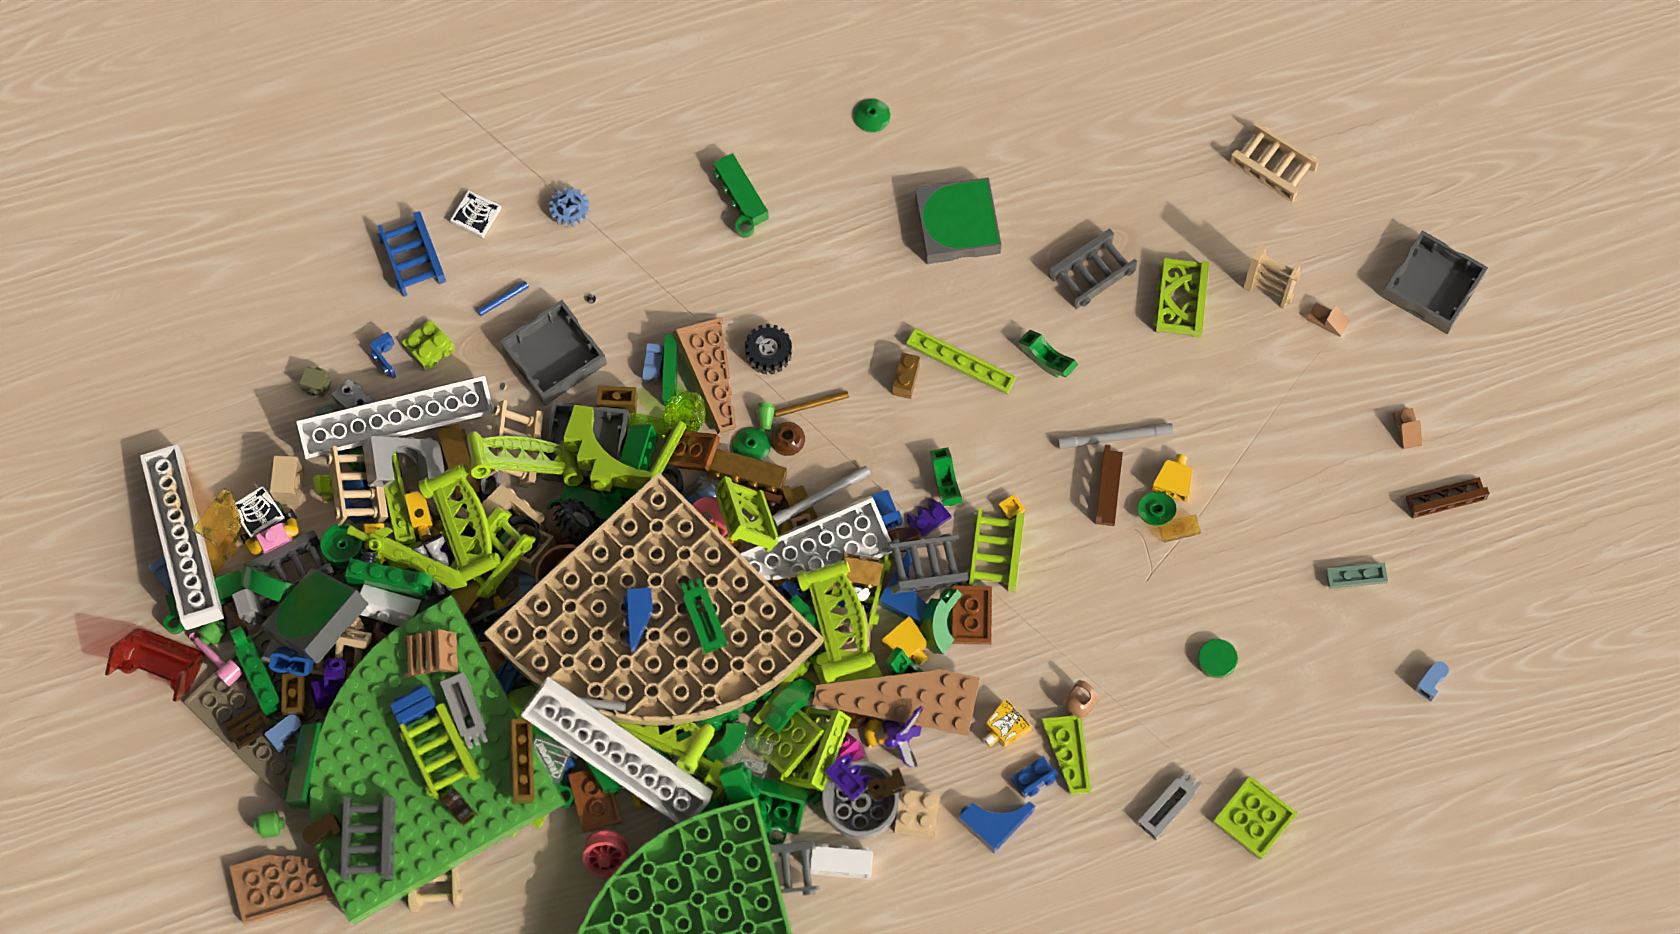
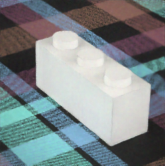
[360,584,421,626]
[811,844,873,879]

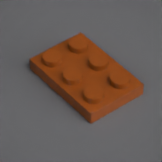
[661,429,720,472]
[952,586,992,645]
[568,769,622,833]

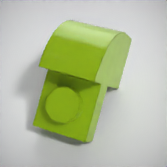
[693,756,725,799]

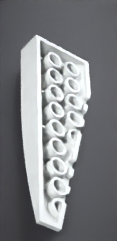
[739,496,892,581]

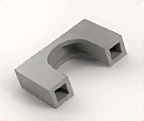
[362,434,445,487]

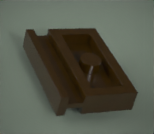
[223,703,273,749]

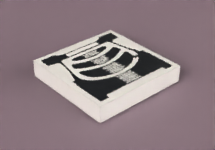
[450,190,501,238]
[230,486,284,539]

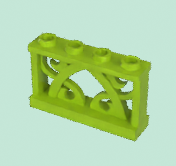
[1153,257,1209,338]
[714,476,779,552]
[778,707,851,791]

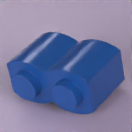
[269,647,315,676]

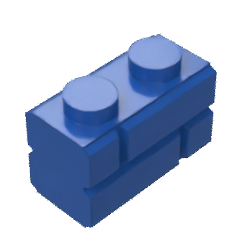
[390,685,438,726]

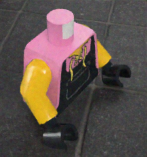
[239,508,298,555]

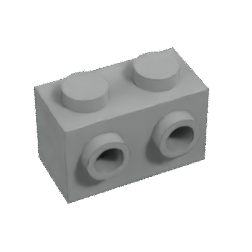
[332,379,376,409]

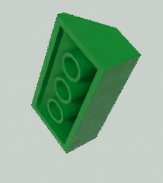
[284,723,323,810]
[723,775,809,835]

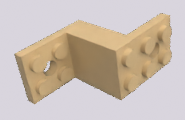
[436,484,545,537]

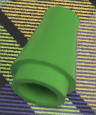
[756,402,775,431]

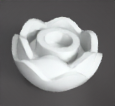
[854,587,870,601]

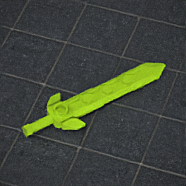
[347,526,467,589]

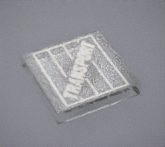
[533,734,573,785]

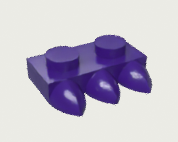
[907,499,951,540]
[824,755,871,802]

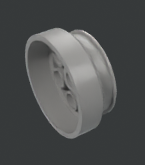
[823,761,899,839]

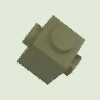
[299,367,331,396]

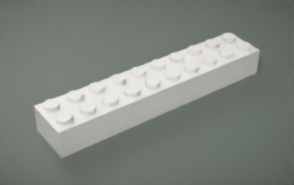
[296,376,493,459]
[140,444,224,630]
[521,677,712,824]

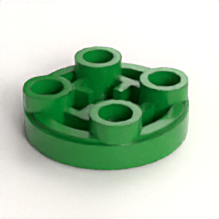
[1198,639,1238,678]

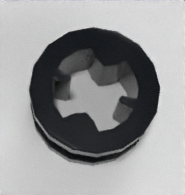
[359,548,378,563]

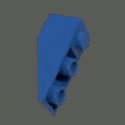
[623,588,653,652]

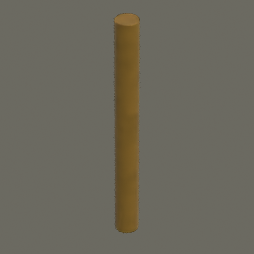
[774,391,849,418]

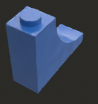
[879,551,927,627]
[959,801,1035,853]

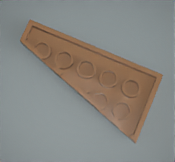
[673,317,736,435]

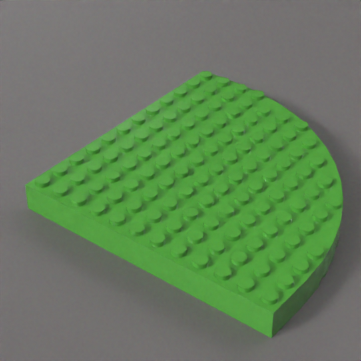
[310,596,566,925]
[578,798,792,934]

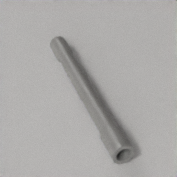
[1058,423,1173,449]
[772,466,871,527]

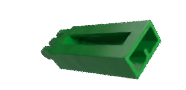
[662,334,679,408]
[681,577,728,654]

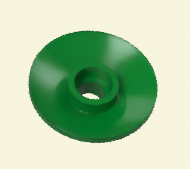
[854,99,891,133]
[732,428,770,461]
[1138,492,1177,526]

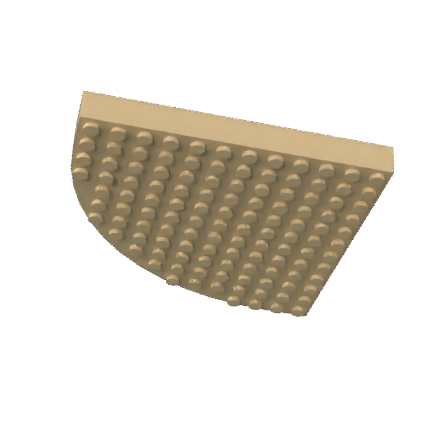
[484,473,824,726]

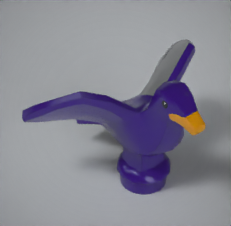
[878,706,923,767]

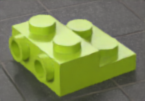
[401,319,455,371]

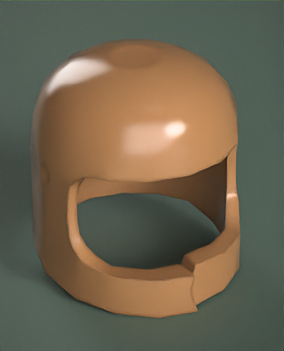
[1063,680,1099,718]

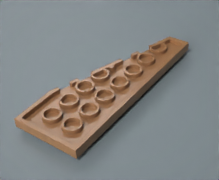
[812,670,980,736]
[229,855,336,925]

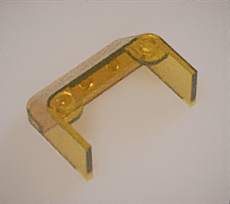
[192,488,242,576]

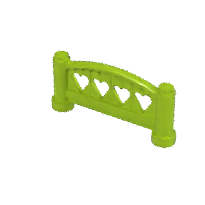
[467,432,583,486]
[419,464,501,583]
[797,561,876,683]
[611,720,715,774]

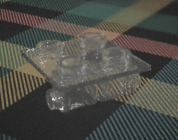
[729,731,776,779]

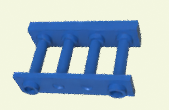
[377,211,447,297]

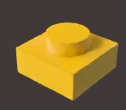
[998,494,1025,520]

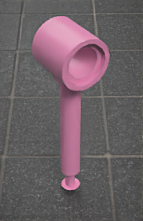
[189,633,243,687]

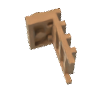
[403,629,458,678]

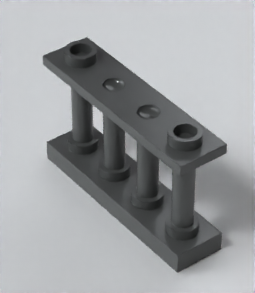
[1049,228,1137,309]
[243,530,336,609]
[882,533,969,594]
[338,796,396,881]
[769,841,820,895]

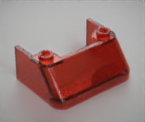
[105,628,205,702]

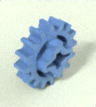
[549,187,589,227]

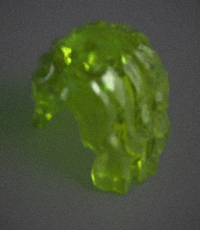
[663,391,706,432]

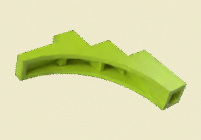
[564,405,652,492]

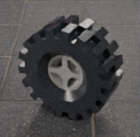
[745,324,792,375]
[552,498,602,547]

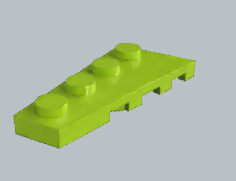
[753,659,811,725]
[1041,716,1091,795]

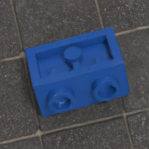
[1010,756,1057,798]

